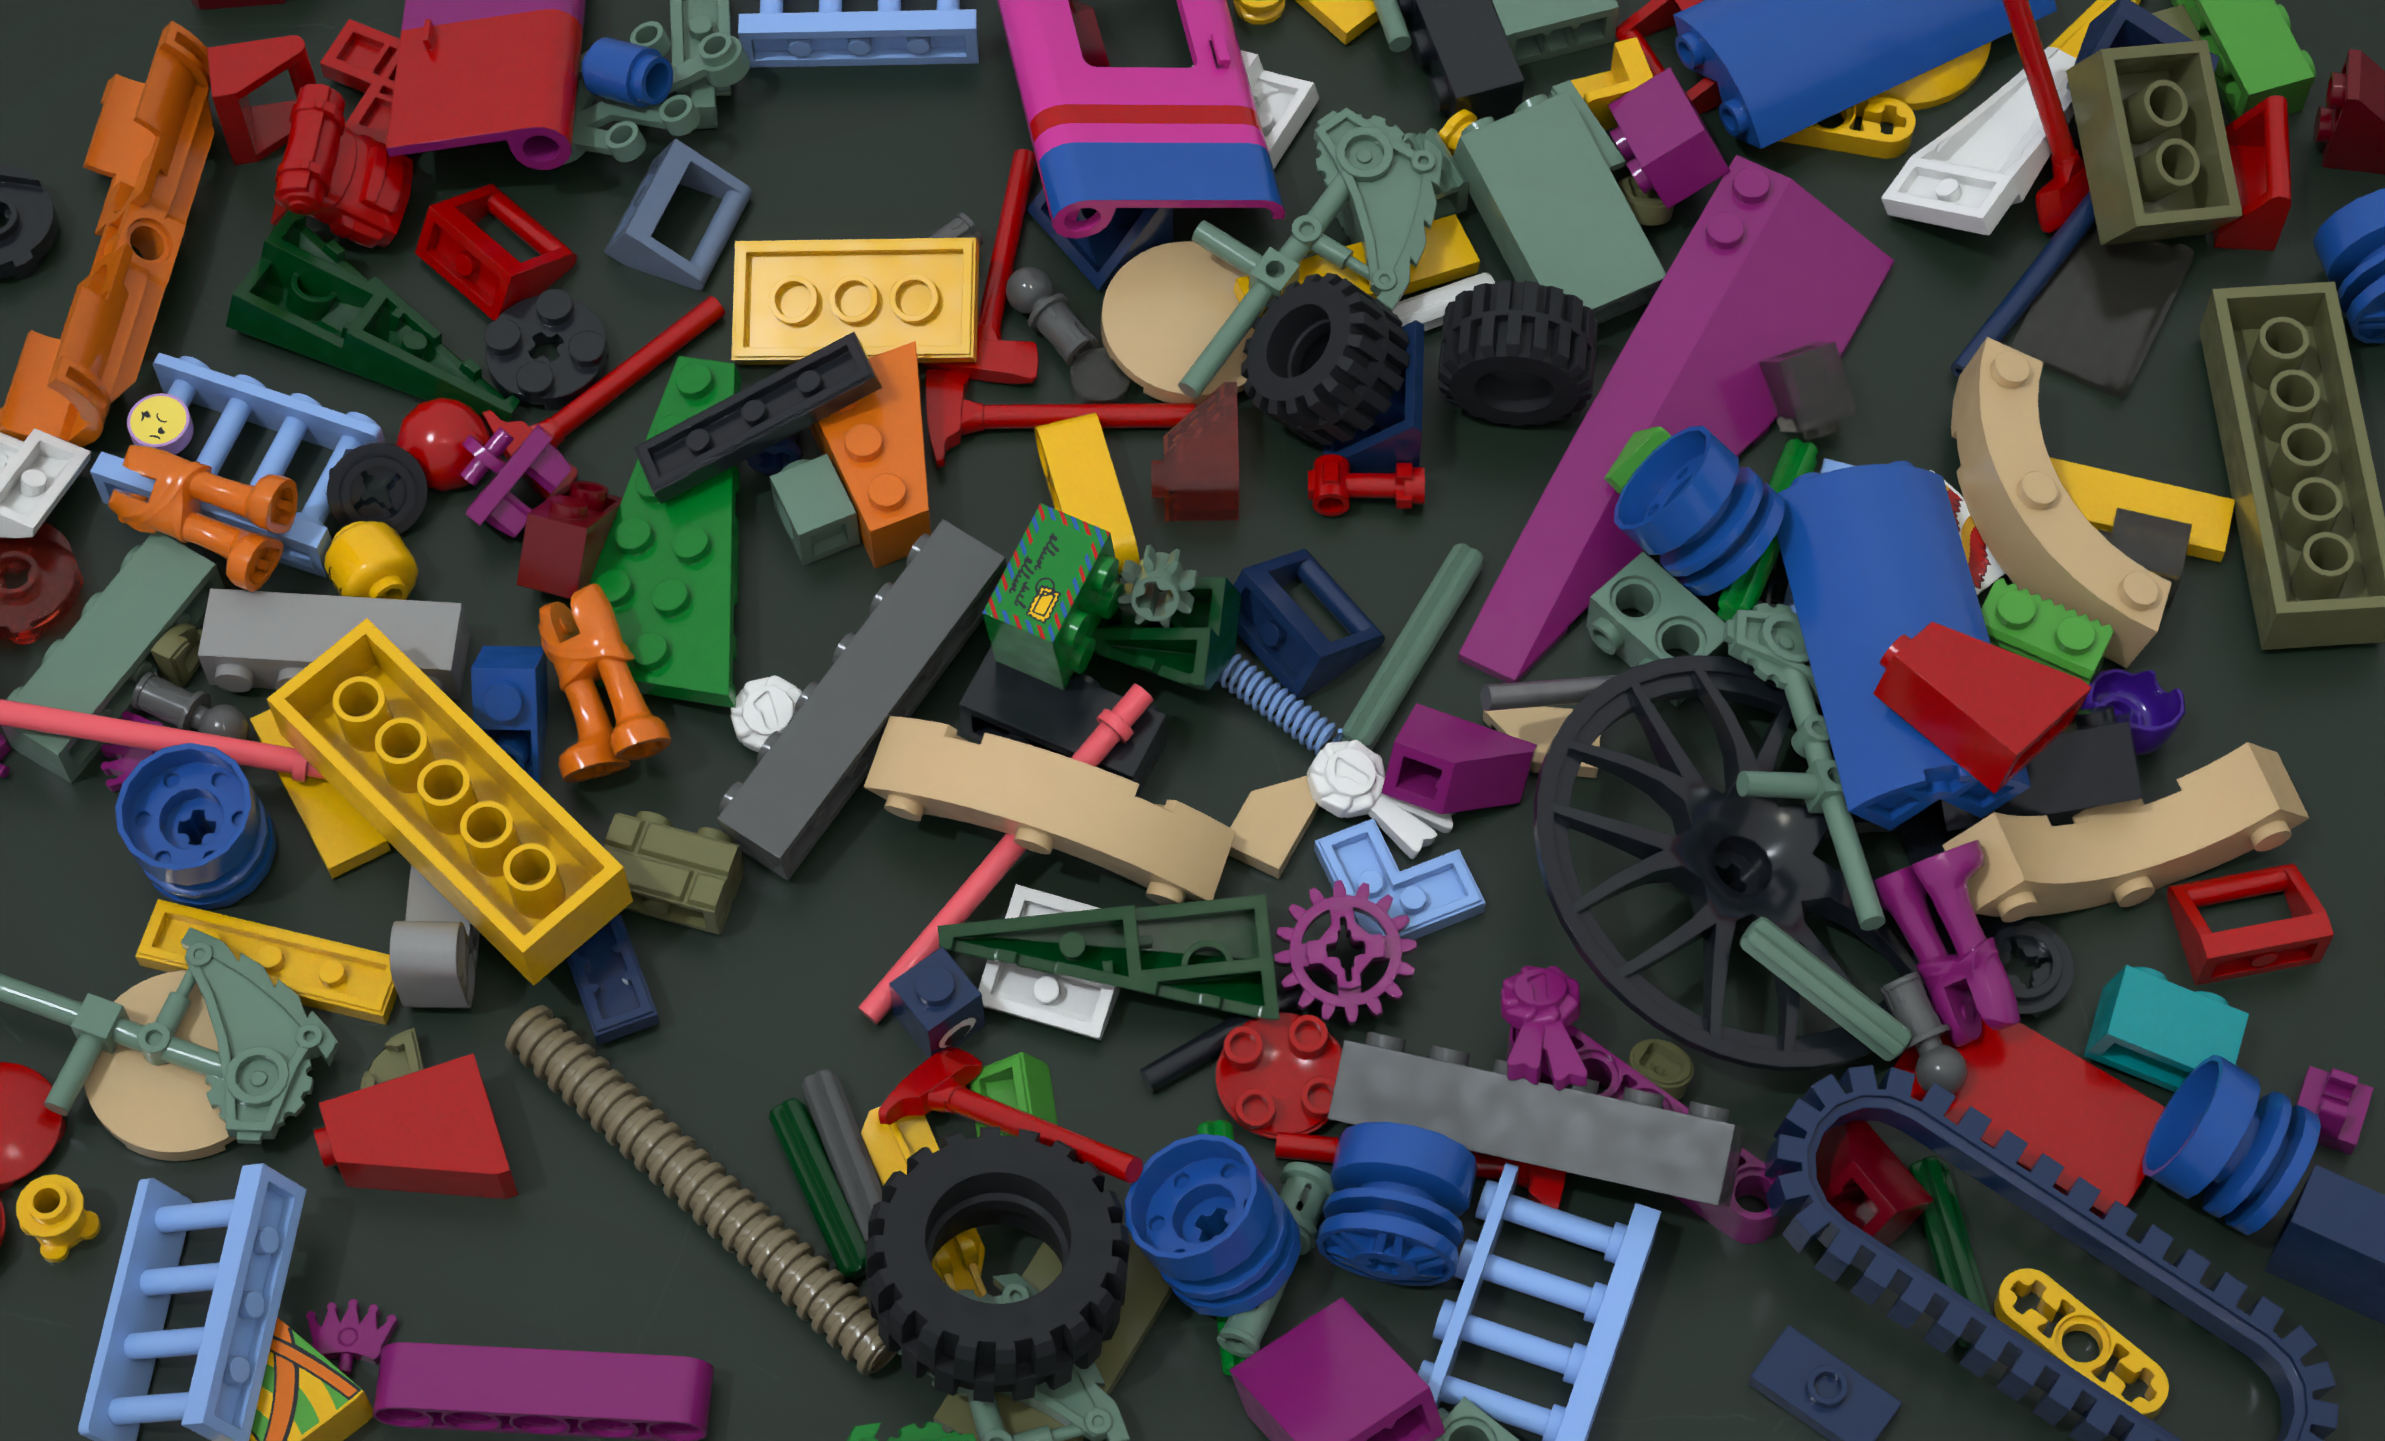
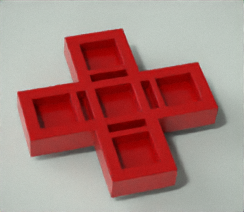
[320,19,400,144]

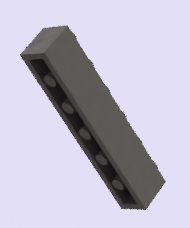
[717,519,1007,881]
[1328,1031,1746,1207]

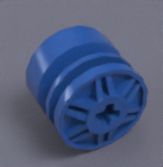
[2313,188,2385,344]
[1614,426,1785,596]
[115,743,277,910]
[2142,1055,2321,1235]
[1316,1122,1478,1286]
[1125,1134,1301,1317]

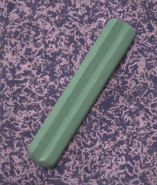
[1739,917,1912,1061]

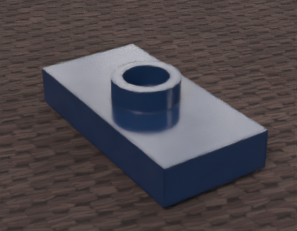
[566,913,660,1045]
[1748,1324,1902,1441]

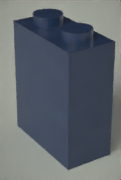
[2264,1164,2385,1325]

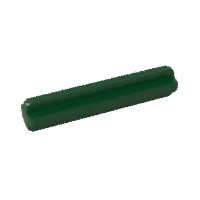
[769,1098,866,1280]
[1909,1156,1992,1349]

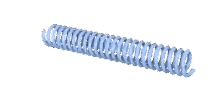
[1215,654,1343,756]

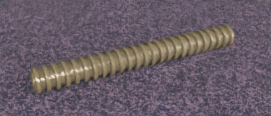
[505,1005,898,1376]

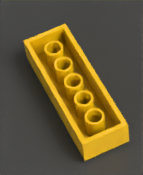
[267,618,633,986]

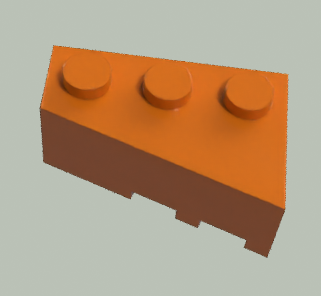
[809,341,931,569]

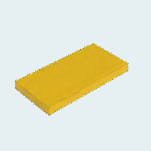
[731,238,979,365]

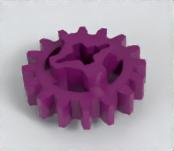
[1274,880,1417,1025]

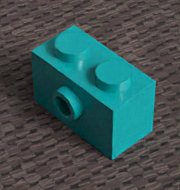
[2084,964,2249,1092]

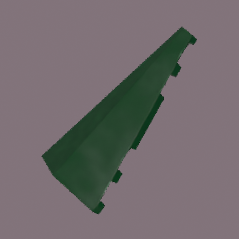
[226,210,520,422]
[1092,577,1241,690]
[938,894,1280,1021]

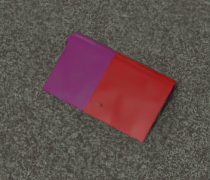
[386,0,586,170]

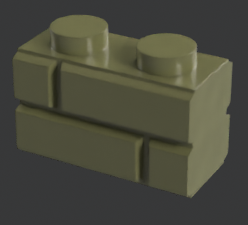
[604,811,745,935]

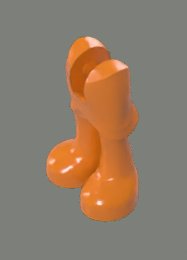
[108,445,298,592]
[538,584,672,783]

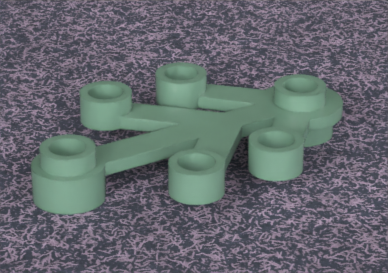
[563,21,750,165]

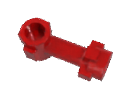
[1308,454,1425,516]

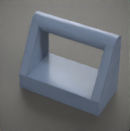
[604,138,753,290]

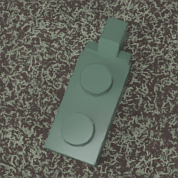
[670,0,731,129]

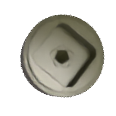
[1618,175,1675,226]
[1626,1039,1694,1100]

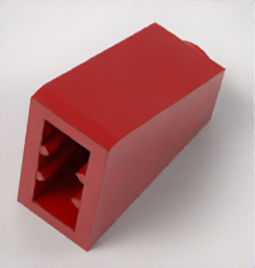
[1873,621,2092,794]
[313,1053,519,1199]

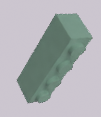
[1,532,225,784]

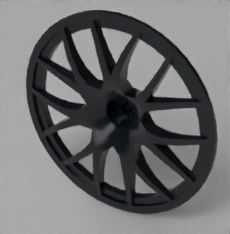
[1533,655,1955,1071]

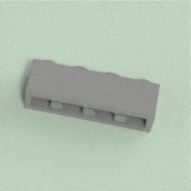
[198,588,470,700]

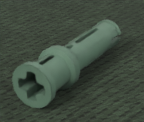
[1217,1162,1337,1358]

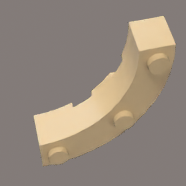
[1951,337,2172,668]
[864,716,1236,905]
[1942,742,2310,922]

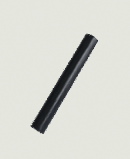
[1139,974,1317,1092]

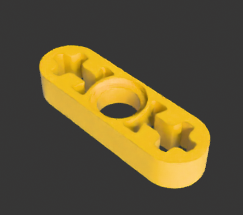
[1779,95,1916,159]
[1994,1268,2169,1420]

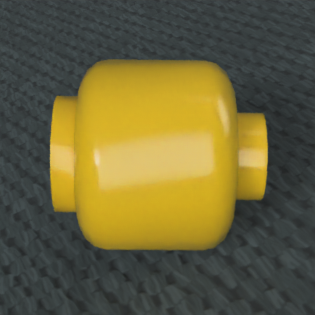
[324,521,418,600]

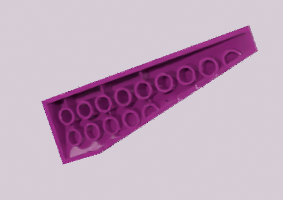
[1458,155,1894,683]

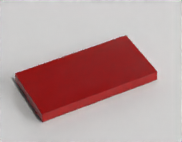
[1894,994,2165,1218]

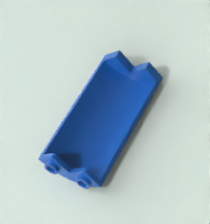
[1673,0,2057,149]
[1777,461,2032,831]

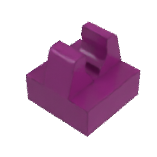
[2295,1066,2374,1155]

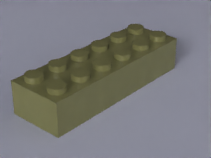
[2199,281,2385,650]

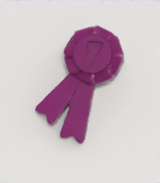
[1500,966,1587,1091]

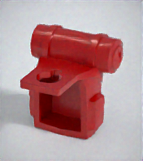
[271,84,413,248]

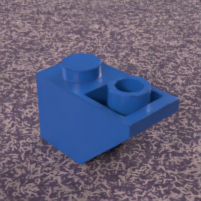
[471,646,549,786]

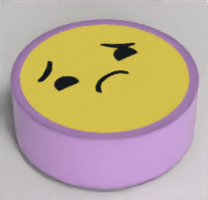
[127,393,194,455]

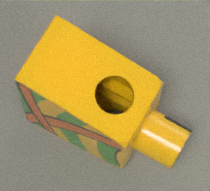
[249,1317,373,1441]

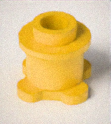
[16,1174,101,1263]

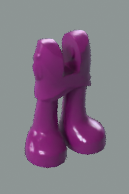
[1873,840,2021,1047]

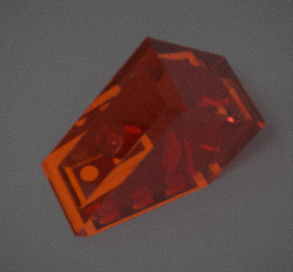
[1151,382,1239,521]

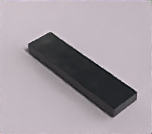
[634,332,882,504]

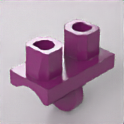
[460,424,572,538]

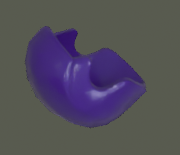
[2080,669,2185,756]

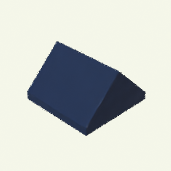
[1027,188,1173,291]
[1323,320,1424,473]

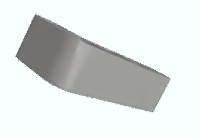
[390,865,480,1008]

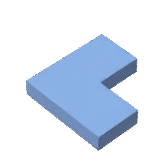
[1314,818,1486,951]

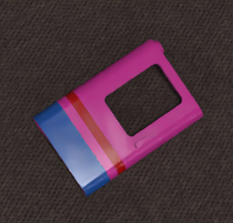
[997,0,1285,239]

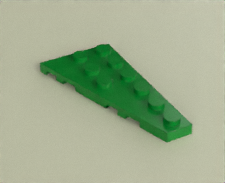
[588,356,741,708]

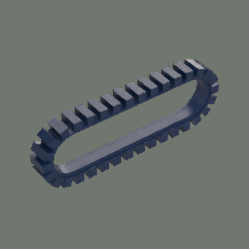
[1764,1065,2339,1441]

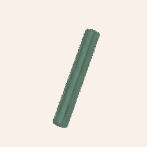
[1342,543,1483,751]

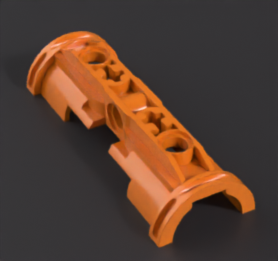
[0,21,214,447]

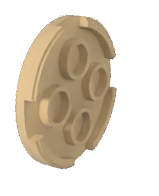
[1101,241,1254,406]
[84,970,237,1161]

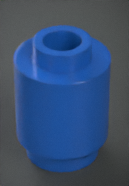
[582,37,673,108]

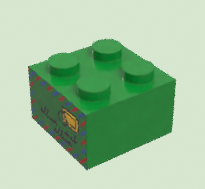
[982,503,1124,690]

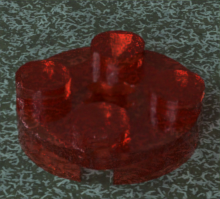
[0,522,84,644]

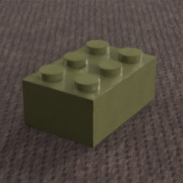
[2066,40,2243,246]

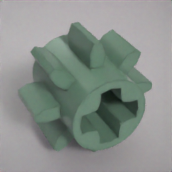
[1117,545,1198,628]

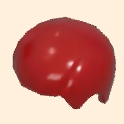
[396,397,490,492]

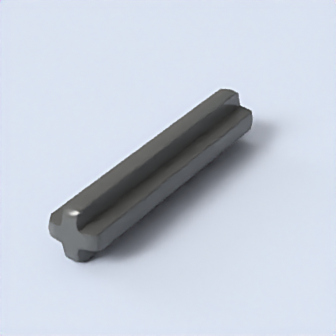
[801,1069,882,1243]

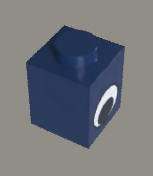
[889,946,985,1058]

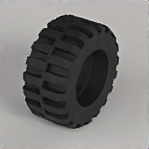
[866,1127,1130,1403]

